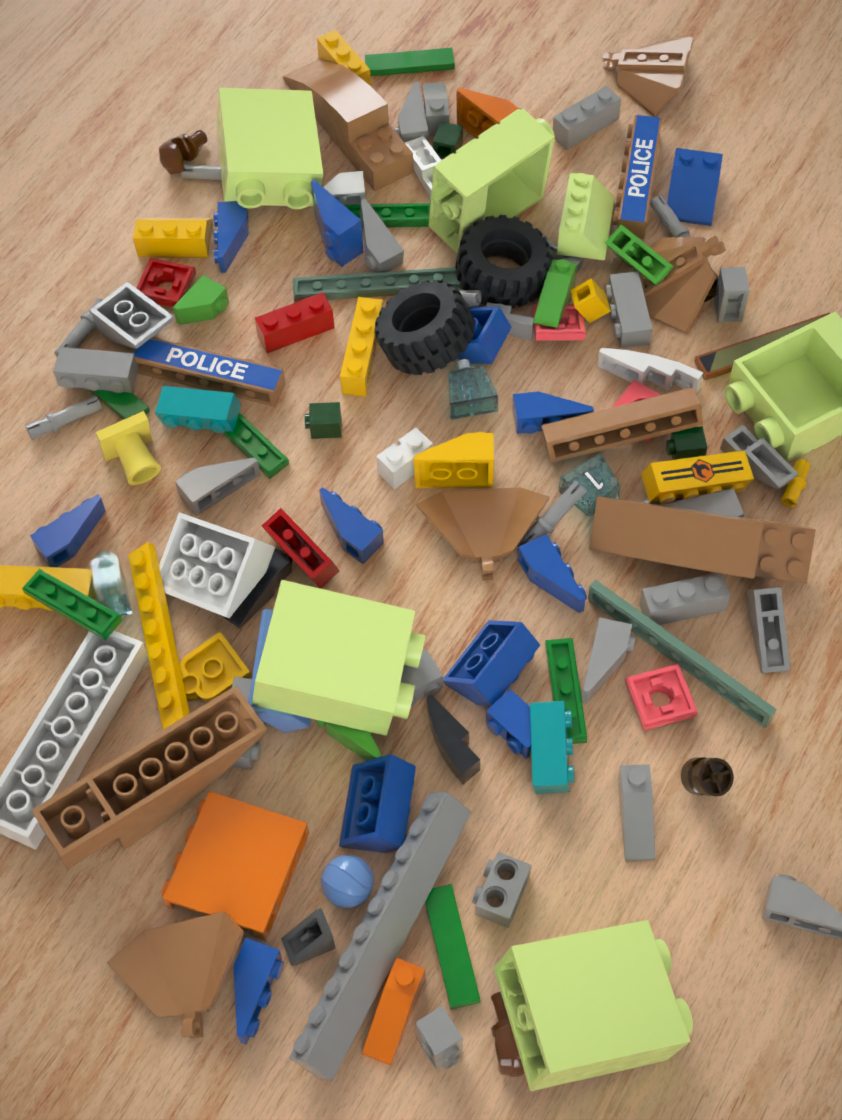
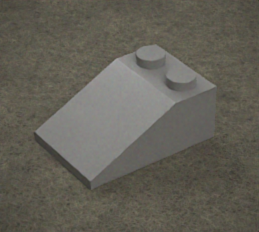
[90,282,175,349]

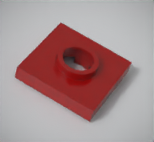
[136,258,196,308]

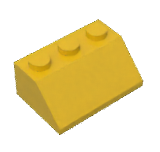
[133,217,213,258]

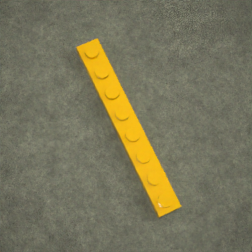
[128,542,190,730]

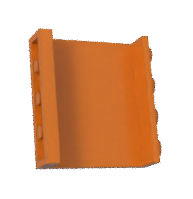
[162,791,309,941]

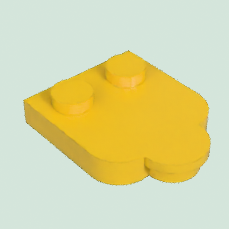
[180,632,252,702]

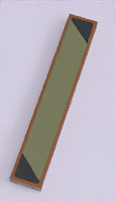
[694,312,830,380]

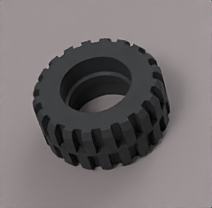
[455,215,552,309]
[374,280,475,375]

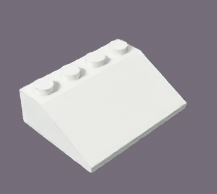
[159,512,275,618]

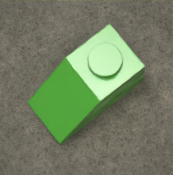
[173,275,229,325]

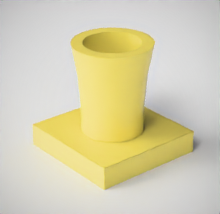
[96,411,161,485]

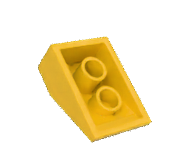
[414,432,494,488]

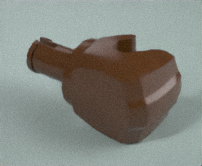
[159,130,208,174]
[491,991,525,1077]

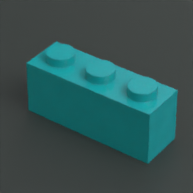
[155,386,241,433]
[530,701,575,794]

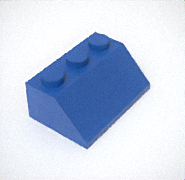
[443,620,540,707]
[339,754,416,853]

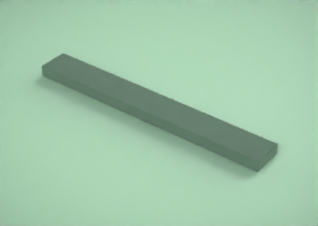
[293,267,463,302]
[588,580,777,728]

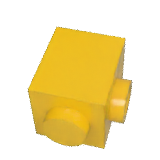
[571,278,611,323]

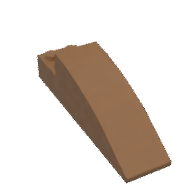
[283,59,414,191]
[589,496,816,584]
[31,686,267,869]

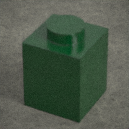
[433,121,463,159]
[305,402,342,439]
[666,426,708,460]

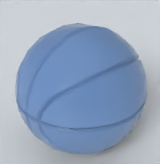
[321,855,374,908]

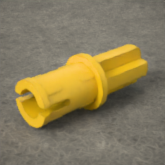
[781,458,811,508]

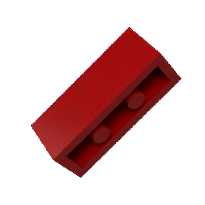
[255,292,335,353]
[262,508,340,589]

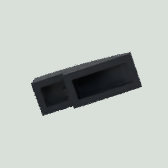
[220,548,292,628]
[427,694,480,785]

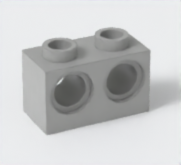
[714,267,750,323]
[472,852,531,928]
[415,1006,463,1070]

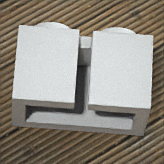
[376,428,433,489]

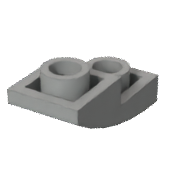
[486,302,534,341]

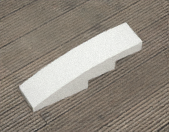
[405,136,442,199]
[597,348,703,394]

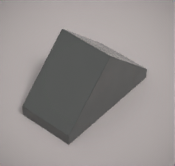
[281,908,336,966]

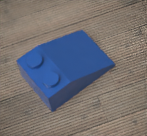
[667,148,723,226]
[311,180,364,267]
[458,306,512,364]

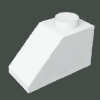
[324,171,365,205]

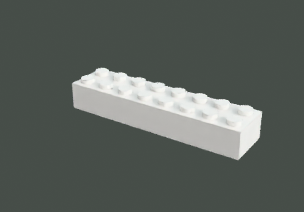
[0,631,148,850]

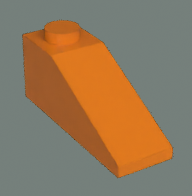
[362,958,426,1066]

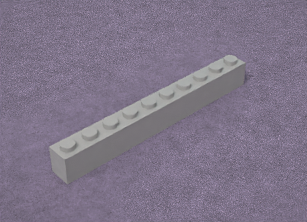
[289,792,471,1081]

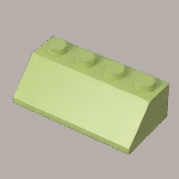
[557,173,615,260]

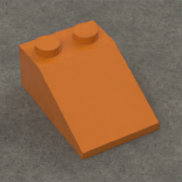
[457,88,521,139]

